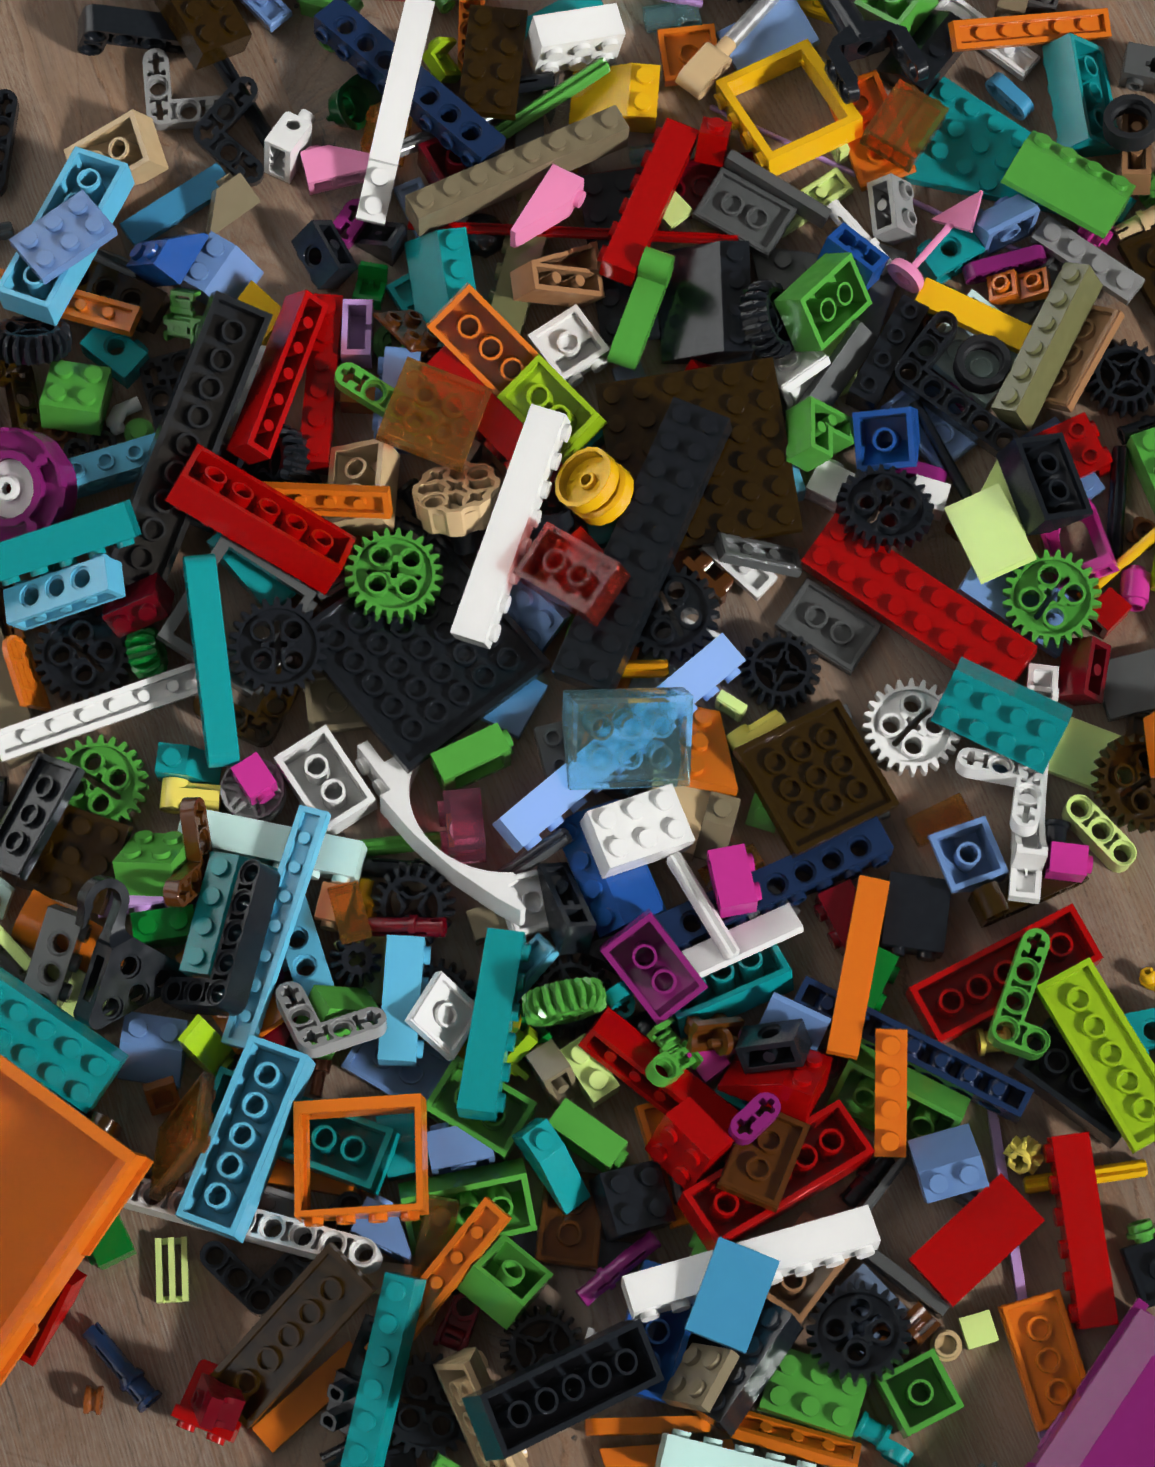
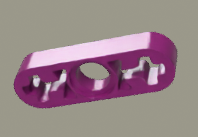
[961,245,1047,285]

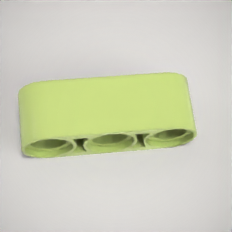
[1061,794,1137,873]

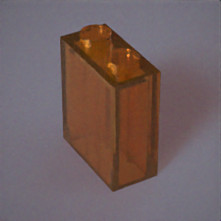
[859,79,949,173]

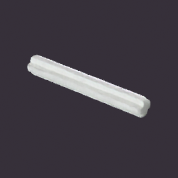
[666,852,740,961]

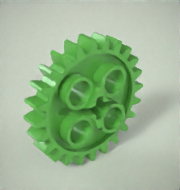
[344,528,444,624]
[1002,549,1102,648]
[56,734,149,823]

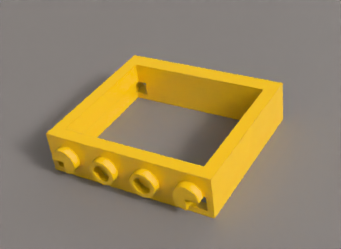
[713,39,864,176]

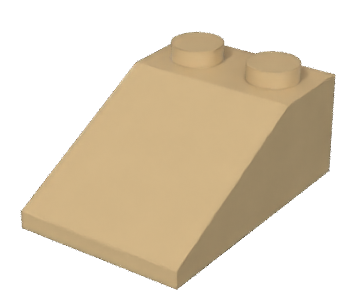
[64,109,169,186]

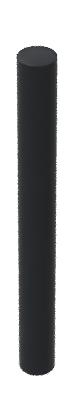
[909,399,973,499]

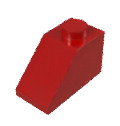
[694,116,732,167]

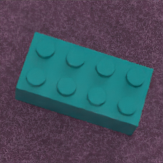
[930,657,1073,774]

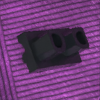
[319,1368,360,1435]

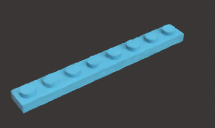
[221,805,331,1049]

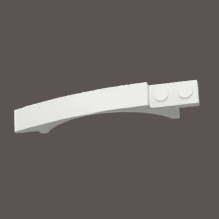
[356,0,435,226]
[1008,663,1059,904]
[355,740,526,927]

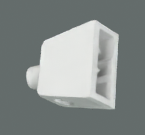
[264,109,315,184]

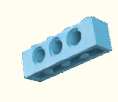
[68,433,155,499]
[3,554,126,631]
[282,895,334,1001]

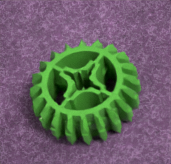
[521,976,607,1027]

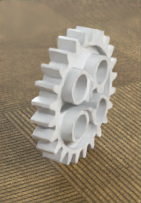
[861,678,961,777]

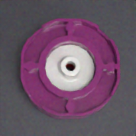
[0,427,77,542]

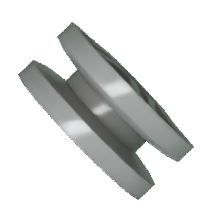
[220,757,287,822]

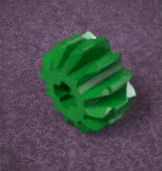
[125,627,169,679]

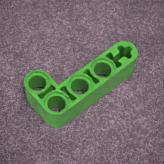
[607,246,675,371]
[988,928,1051,1060]

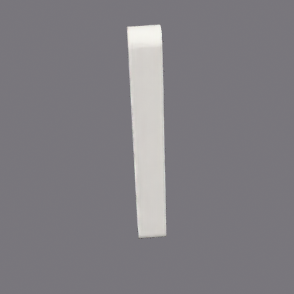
[123,1178,383,1274]

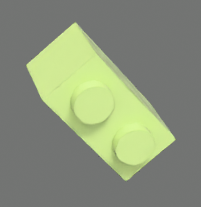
[560,1033,620,1109]

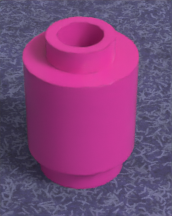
[1119,565,1151,612]

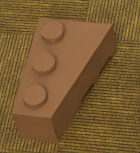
[510,241,605,308]

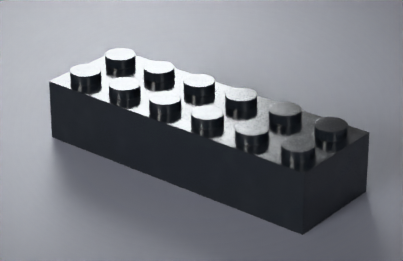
[462,1318,664,1461]

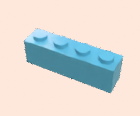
[377,934,431,1067]

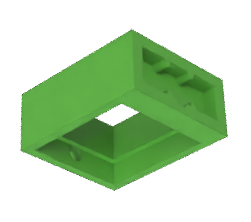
[430,722,514,796]
[549,1097,629,1173]

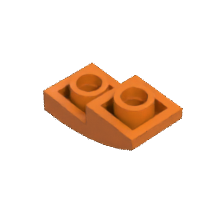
[986,267,1052,305]

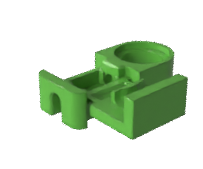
[163,287,202,344]
[645,1017,703,1087]

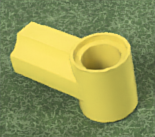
[726,709,787,751]
[159,777,222,814]

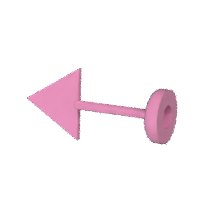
[887,190,983,293]

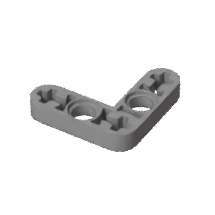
[142,48,232,131]
[275,981,387,1059]

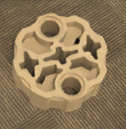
[412,460,502,537]

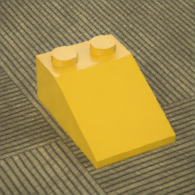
[569,63,661,133]

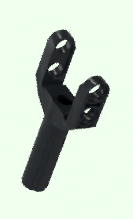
[818,0,929,104]

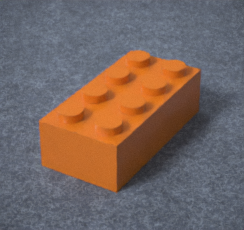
[426,282,539,397]

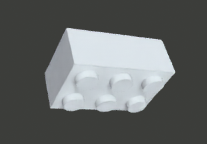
[524,3,626,74]
[273,724,377,835]
[579,783,695,879]

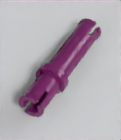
[575,1230,662,1307]

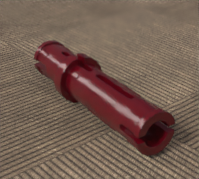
[351,914,447,937]

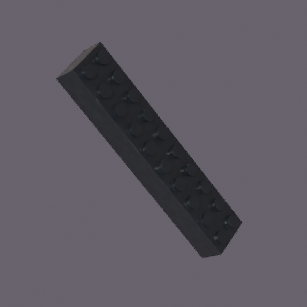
[107,291,273,585]
[551,397,732,701]

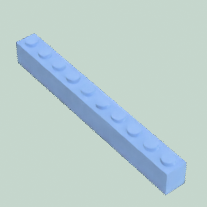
[492,632,746,853]

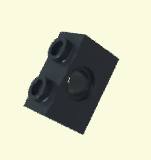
[291,220,358,290]
[735,1018,812,1074]

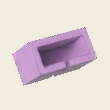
[341,299,374,368]

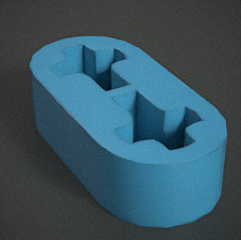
[985,72,1034,121]

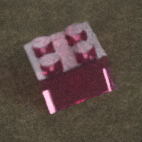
[437,787,487,864]

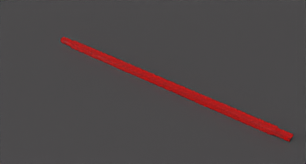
[407,221,738,244]

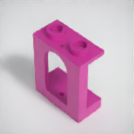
[1040,498,1120,590]

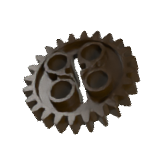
[1091,733,1155,834]

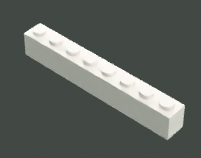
[450,404,572,649]
[621,1205,881,1322]

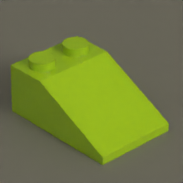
[497,354,608,463]

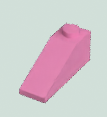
[300,145,370,195]
[510,164,586,248]

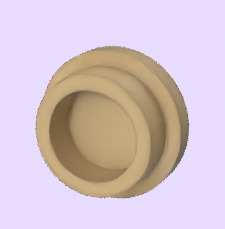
[930,1329,962,1362]

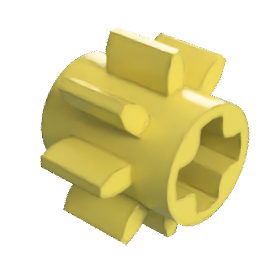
[1003,1135,1044,1175]

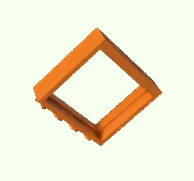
[293,1093,429,1227]

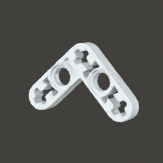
[955,747,1046,837]

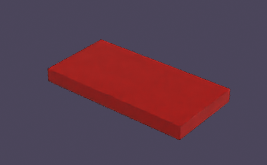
[908,1173,1045,1308]

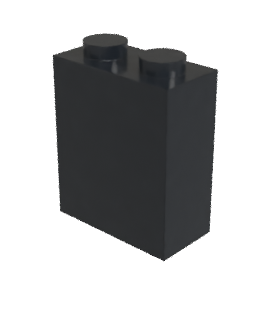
[879,871,951,962]

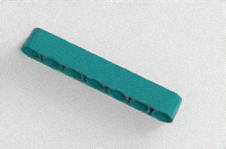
[183,553,240,768]

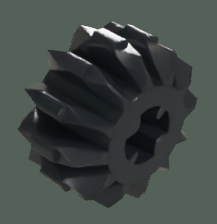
[328,934,382,988]

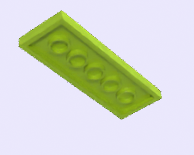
[1035,957,1155,1154]

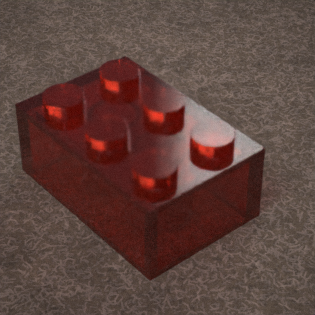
[513,522,630,627]

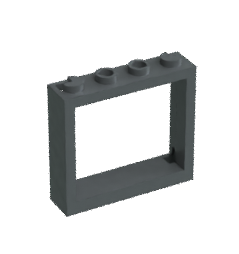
[155,535,317,698]
[861,1146,978,1319]

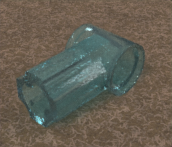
[642,3,702,33]

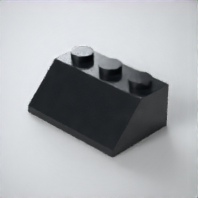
[876,10,963,106]
[996,432,1094,536]

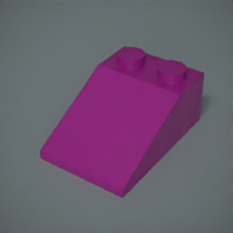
[599,909,708,1025]

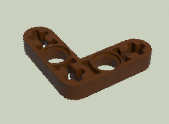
[163,797,213,907]

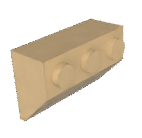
[324,437,401,537]

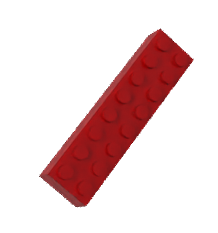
[801,513,1038,682]

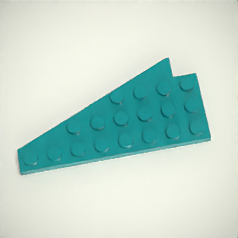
[902,76,1137,226]

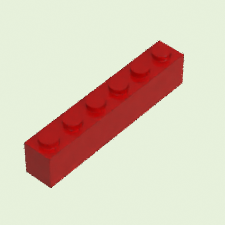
[597,118,700,287]
[226,289,329,465]
[300,293,344,475]
[578,1007,741,1163]
[1043,1132,1119,1329]

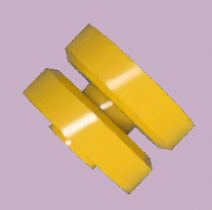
[555,447,634,526]

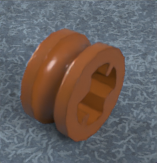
[83,1385,104,1415]

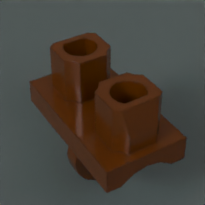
[681,551,735,607]
[683,1013,745,1056]
[879,1301,941,1361]

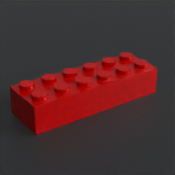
[419,345,563,502]
[165,444,357,595]
[905,903,1104,1044]
[677,1099,875,1251]

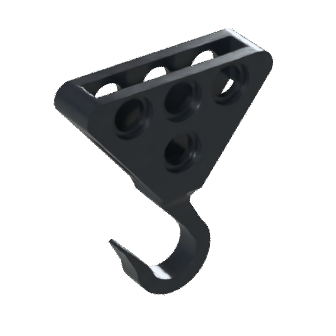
[73,875,187,1030]

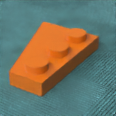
[676,707,738,796]

